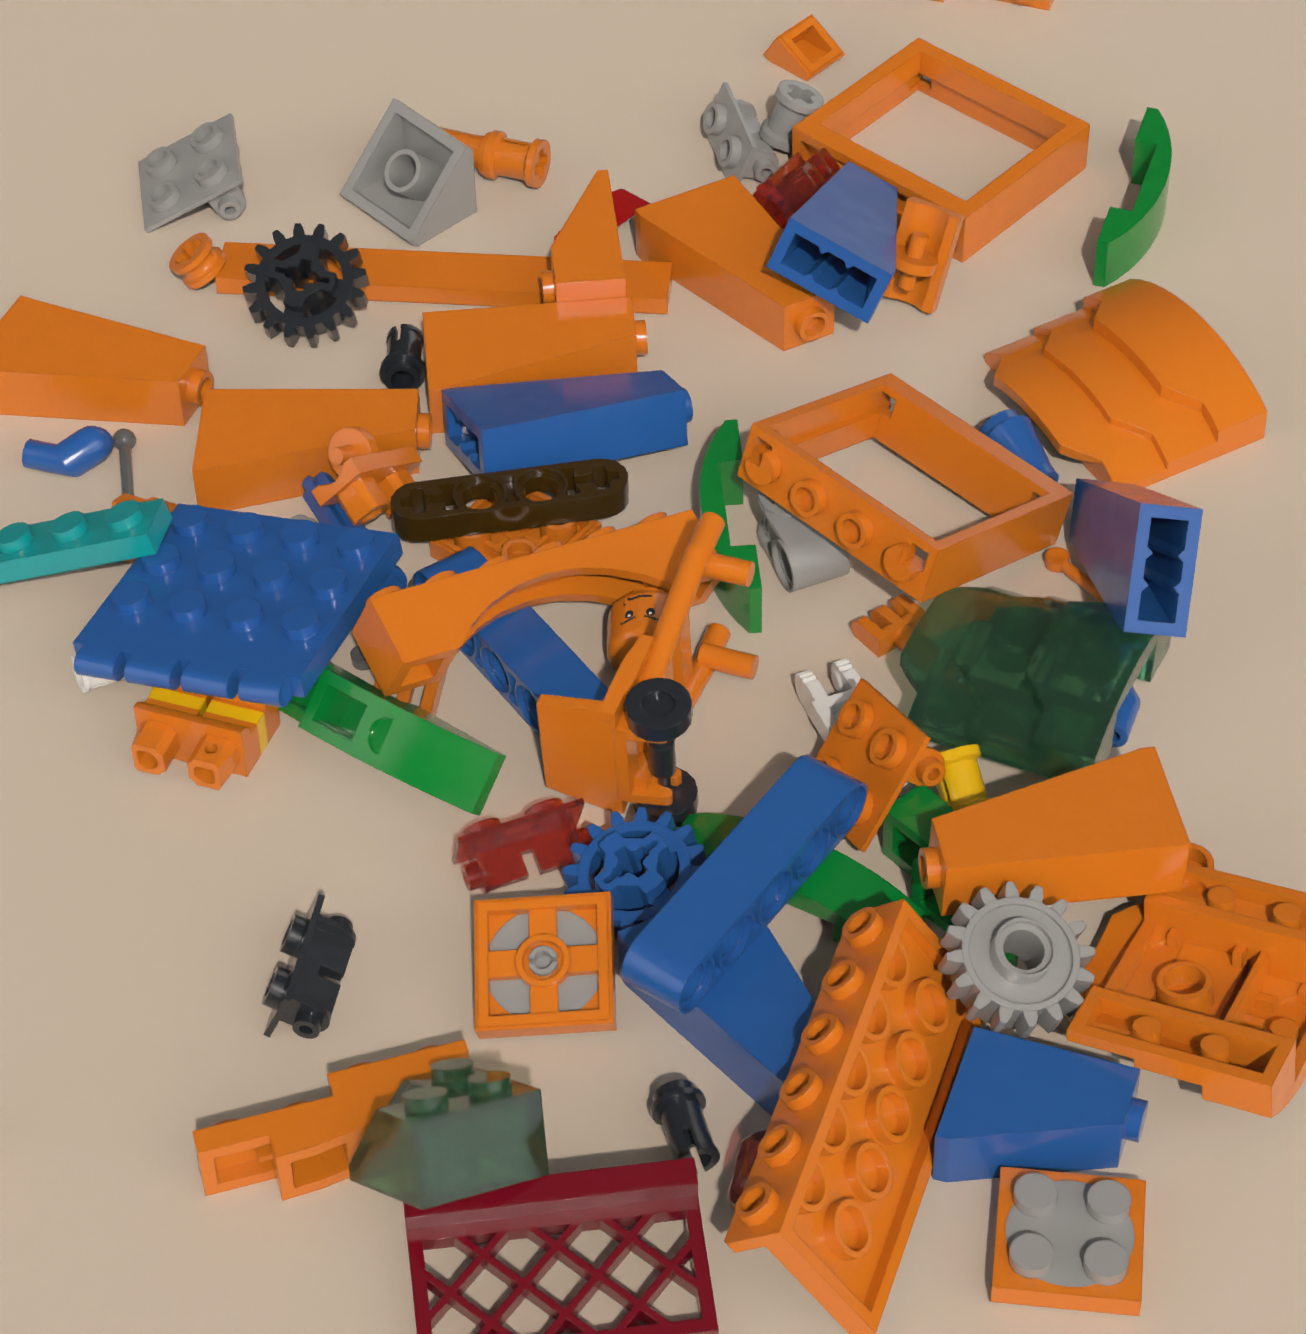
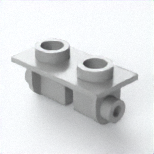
[703,82,779,182]

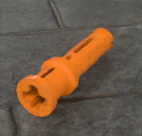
[440,127,551,189]

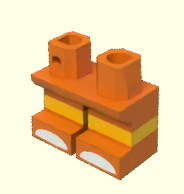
[131,685,281,790]

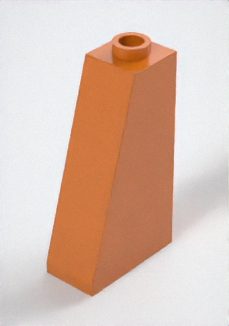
[635,175,835,351]
[0,295,214,426]
[422,297,648,434]
[192,389,432,510]
[918,746,1191,916]

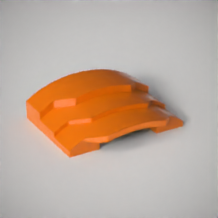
[985,278,1268,487]
[1065,863,1306,1118]

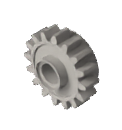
[938,882,1096,1039]

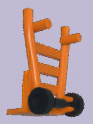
[536,512,759,827]

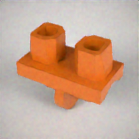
[883,196,965,314]
[311,427,422,526]

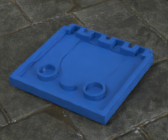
[73,503,403,708]

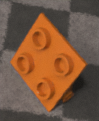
[815,678,946,853]

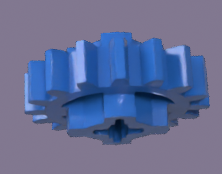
[562,807,707,940]

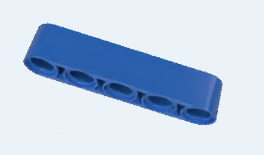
[413,546,608,737]
[621,754,868,1014]

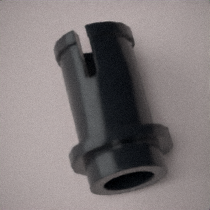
[379,324,426,389]
[650,1079,720,1174]

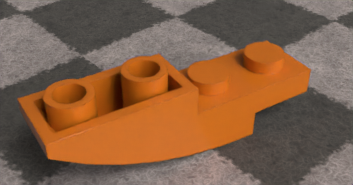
[192,1039,472,1201]

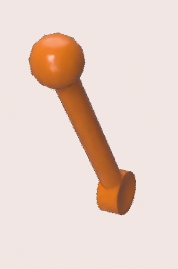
[1045,547,1107,607]

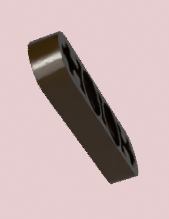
[391,459,629,542]

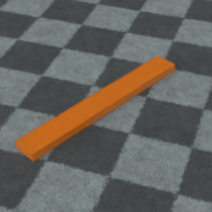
[215,242,673,314]

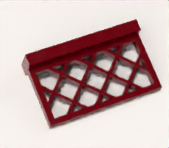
[402,1157,719,1334]

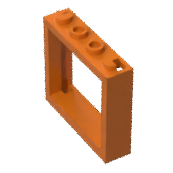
[792,38,1090,263]
[737,373,1074,603]

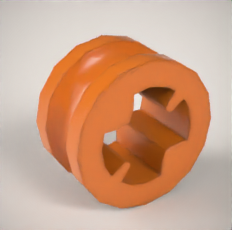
[169,233,226,289]

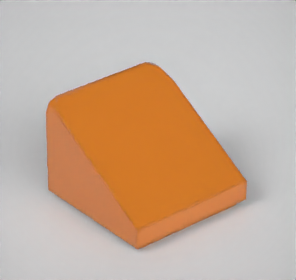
[763,14,845,82]

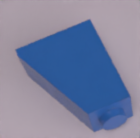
[932,1027,1149,1182]

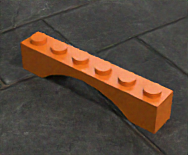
[351,509,719,697]

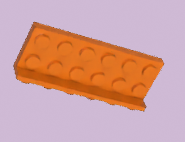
[724,899,983,1334]

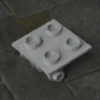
[138,113,246,233]

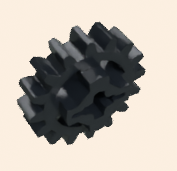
[242,223,370,348]

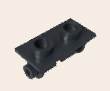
[262,893,356,1039]

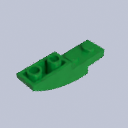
[278,662,506,816]

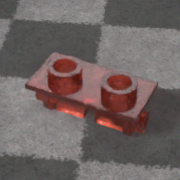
[451,798,592,894]

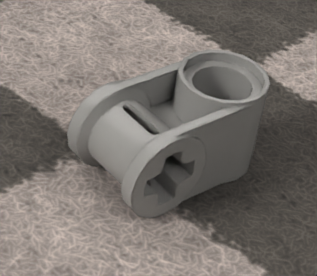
[757,491,850,593]

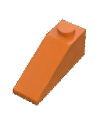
[541,170,626,303]

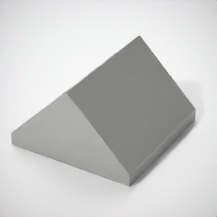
[340,98,477,247]

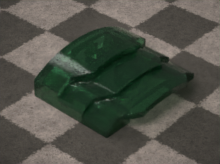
[900,586,1171,778]

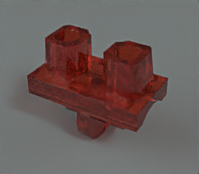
[753,147,841,229]

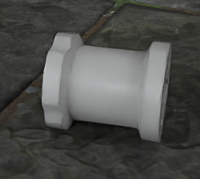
[759,80,824,153]

